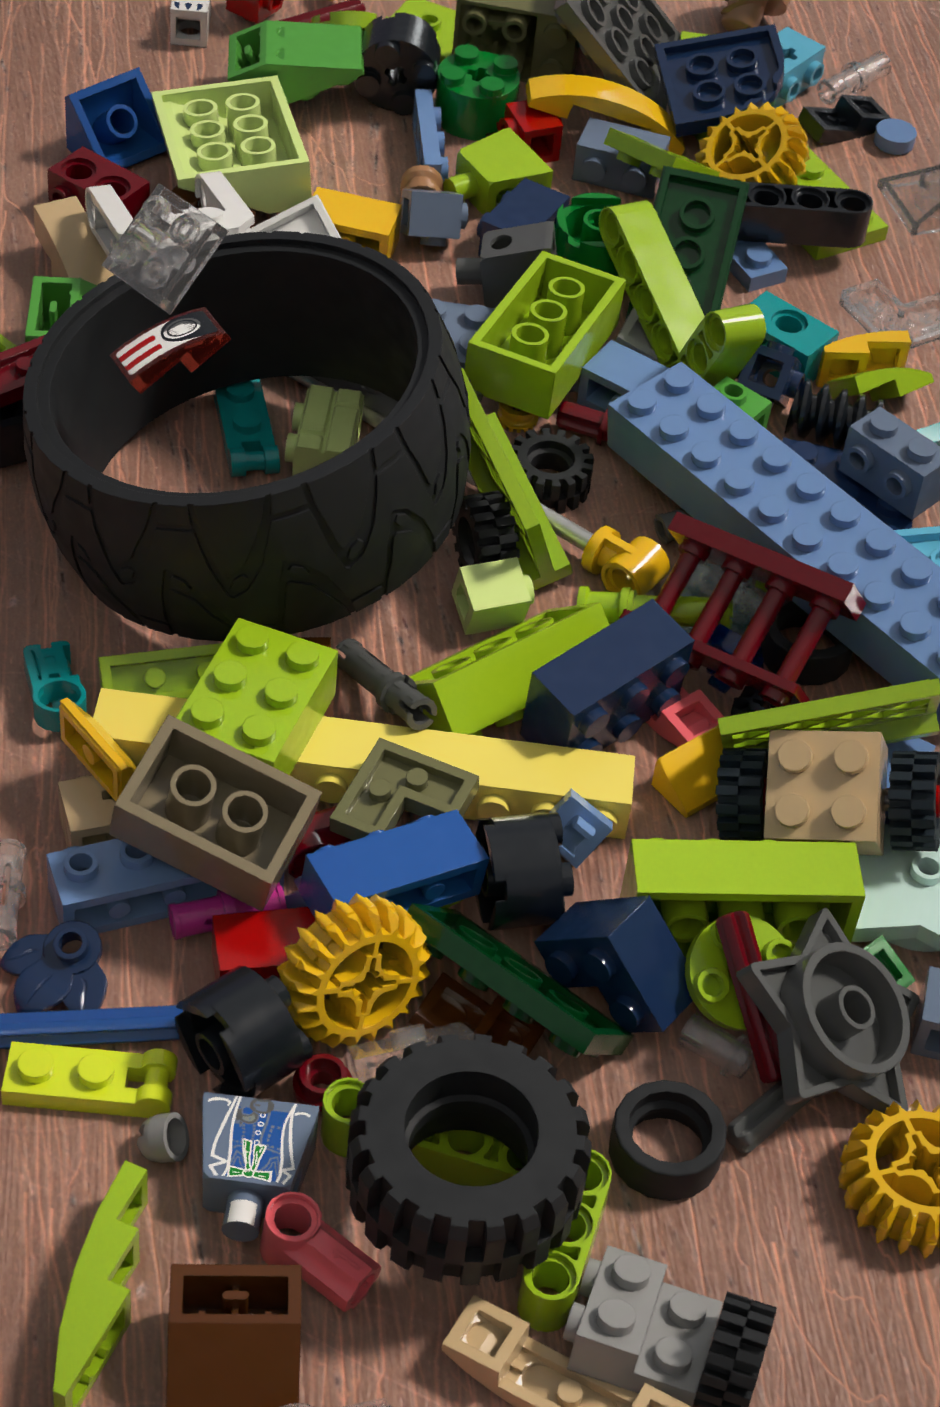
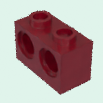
[47,146,150,222]

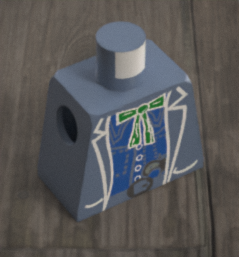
[202,1092,319,1242]

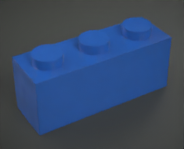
[299,809,489,918]

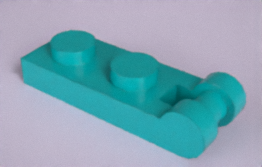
[213,379,280,477]

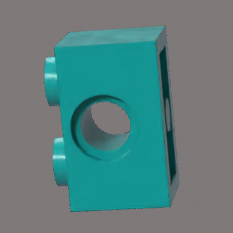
[749,291,839,382]

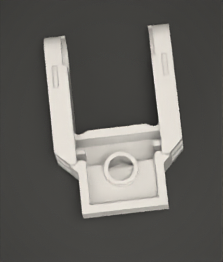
[85,171,254,273]

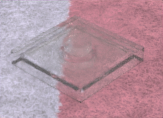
[347,1021,474,1083]

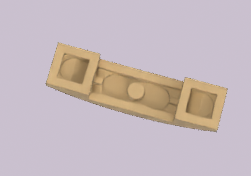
[442,1295,691,1407]

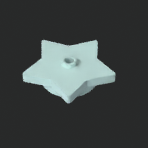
[852,824,940,952]

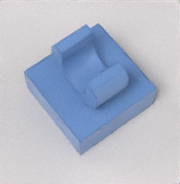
[549,788,613,868]

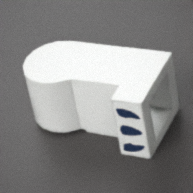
[170,0,212,48]

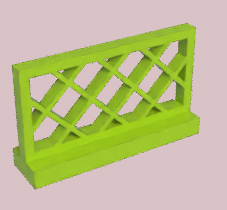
[461,367,573,591]
[717,678,940,749]

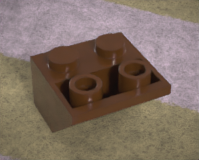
[166,1264,302,1407]

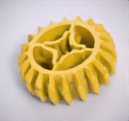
[695,101,810,185]
[277,893,432,1048]
[838,1099,940,1260]

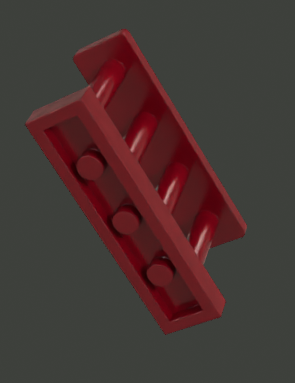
[619,511,866,707]

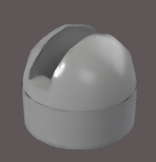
[137,1112,189,1163]

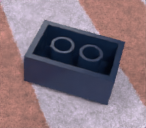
[520,599,695,751]

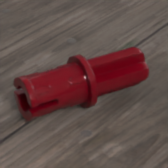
[556,401,608,446]

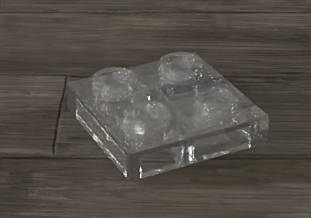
[102,183,229,315]

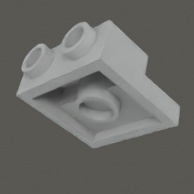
[563,1245,723,1407]

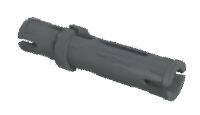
[336,638,437,730]

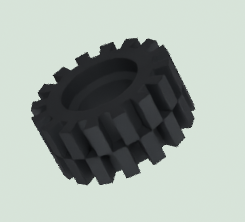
[511,428,594,514]
[452,490,520,567]
[693,1291,777,1407]

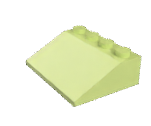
[151,75,312,214]

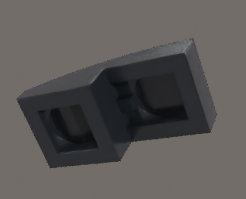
[798,94,892,143]

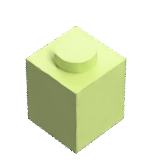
[451,557,535,635]

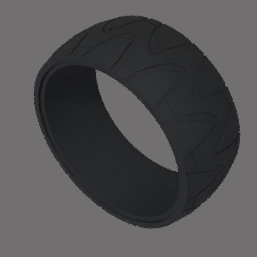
[23,231,471,641]

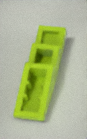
[53,1160,148,1407]

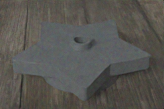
[736,908,920,1113]

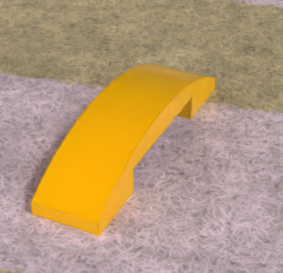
[525,74,685,156]

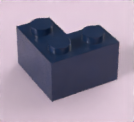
[534,896,693,1033]

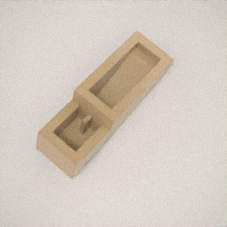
[33,196,115,285]

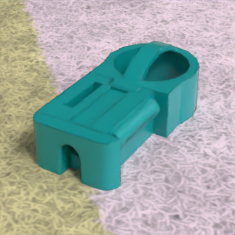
[23,641,87,732]

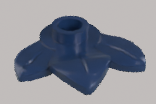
[0,921,108,1013]

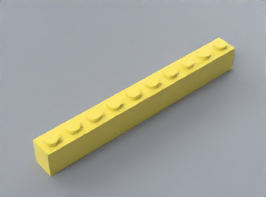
[93,688,635,839]

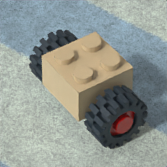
[716,730,940,856]

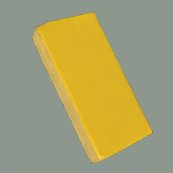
[59,697,137,802]
[651,725,723,818]

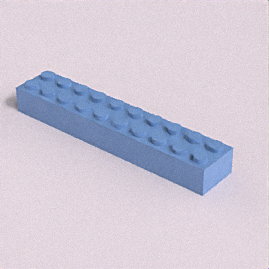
[607,361,940,725]

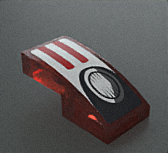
[109,307,231,394]

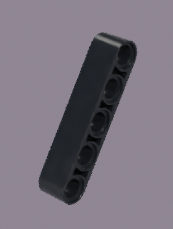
[737,182,873,248]

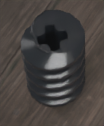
[784,378,884,449]

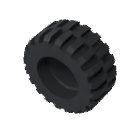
[346,1033,592,1285]

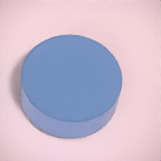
[874,119,917,155]

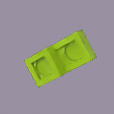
[827,367,934,401]

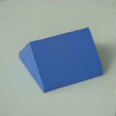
[65,67,167,168]

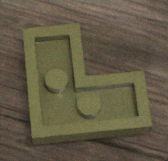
[330,737,479,840]

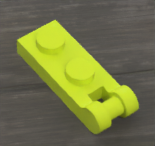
[1,1041,178,1118]

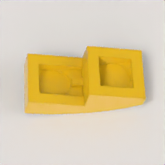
[816,330,911,387]

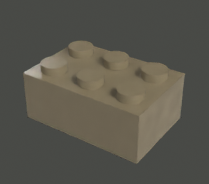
[109,715,322,911]

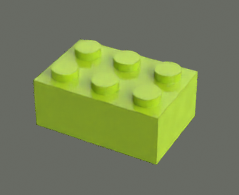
[176,618,338,775]

